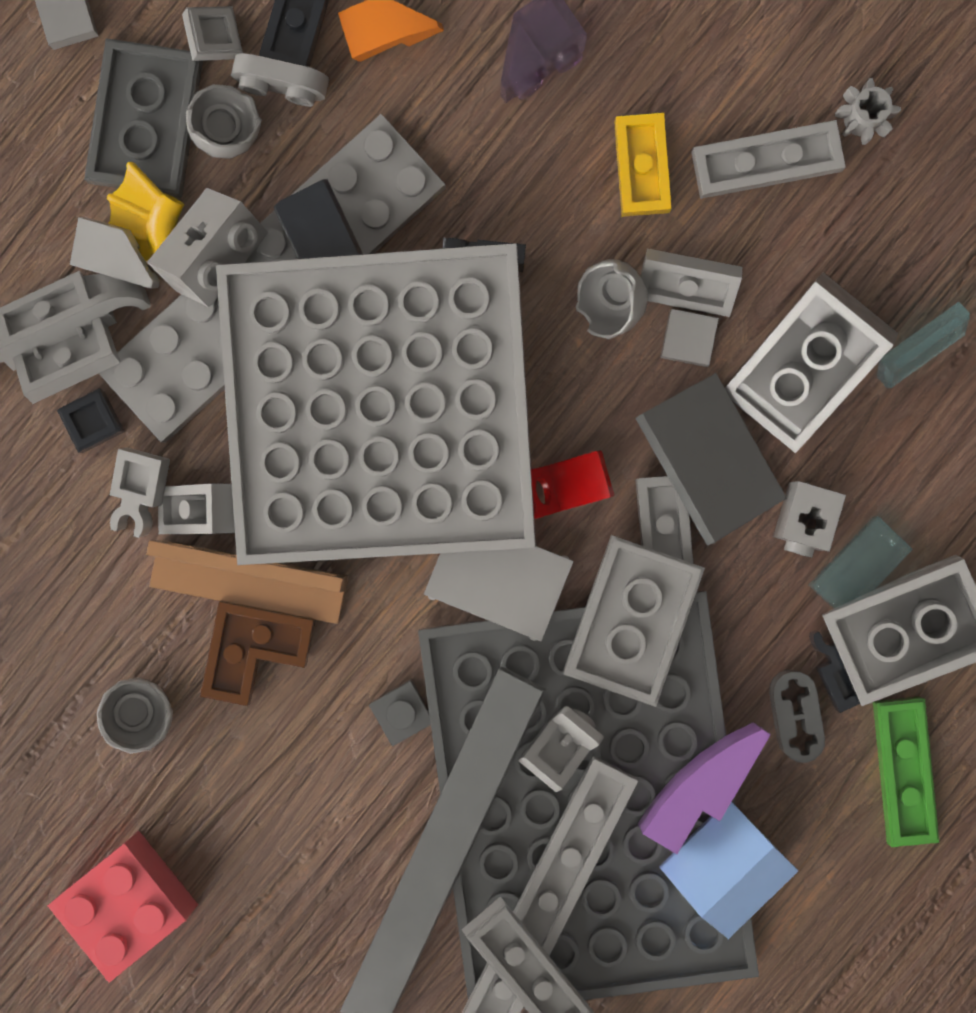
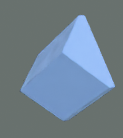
[659,802,798,939]

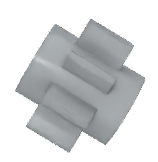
[835,78,901,145]

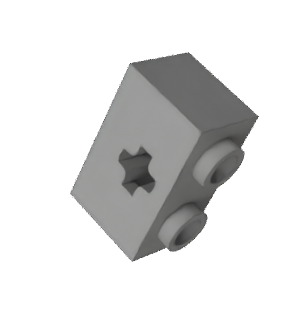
[147,188,268,307]

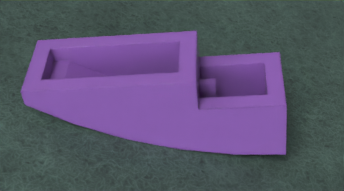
[638,722,771,854]

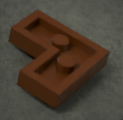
[200,601,316,706]

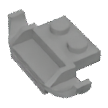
[0,271,151,404]

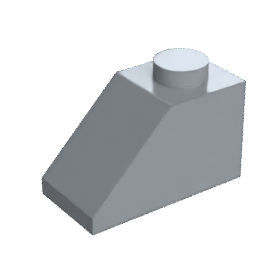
[158,484,235,534]

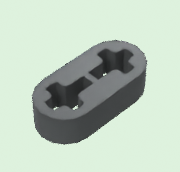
[769,669,825,763]

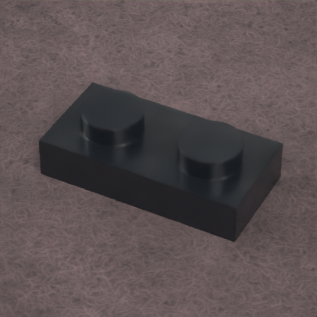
[259,0,329,68]

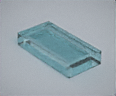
[877,302,970,389]
[809,516,913,609]

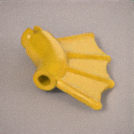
[107,161,184,265]

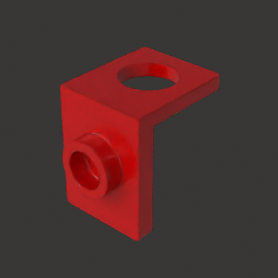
[531,450,614,519]

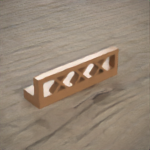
[146,540,349,624]

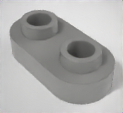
[231,53,329,107]

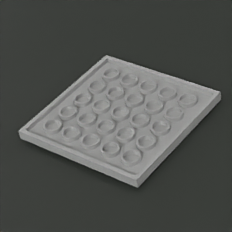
[216,243,536,565]

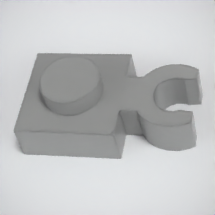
[110,447,170,538]

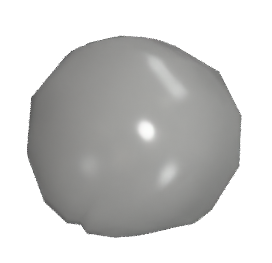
[186,84,262,159]
[576,259,648,339]
[97,677,173,754]

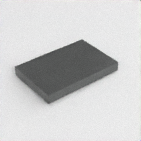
[84,38,203,198]
[635,373,787,545]

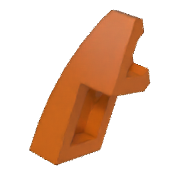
[338,0,444,62]

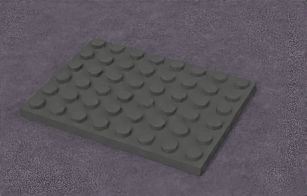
[418,590,759,1009]

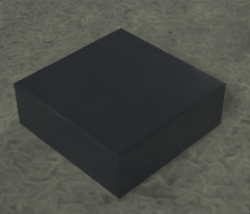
[57,388,125,453]

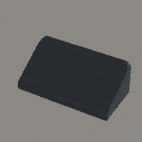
[274,179,364,259]

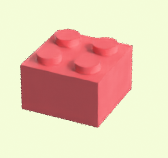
[47,831,198,983]

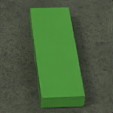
[873,696,940,847]

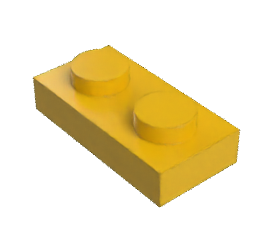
[614,113,672,217]

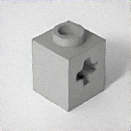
[773,481,846,558]

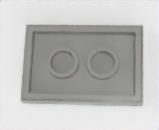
[563,535,705,707]

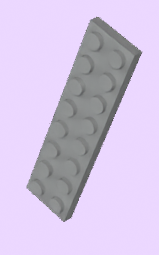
[99,114,446,443]

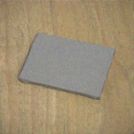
[424,546,574,641]

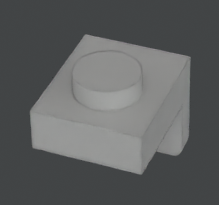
[518,706,604,792]

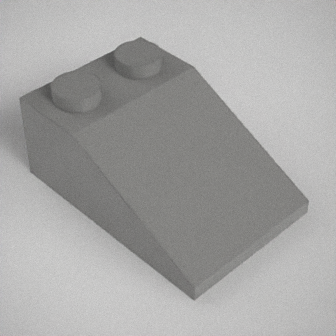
[725,272,898,453]
[822,555,976,706]

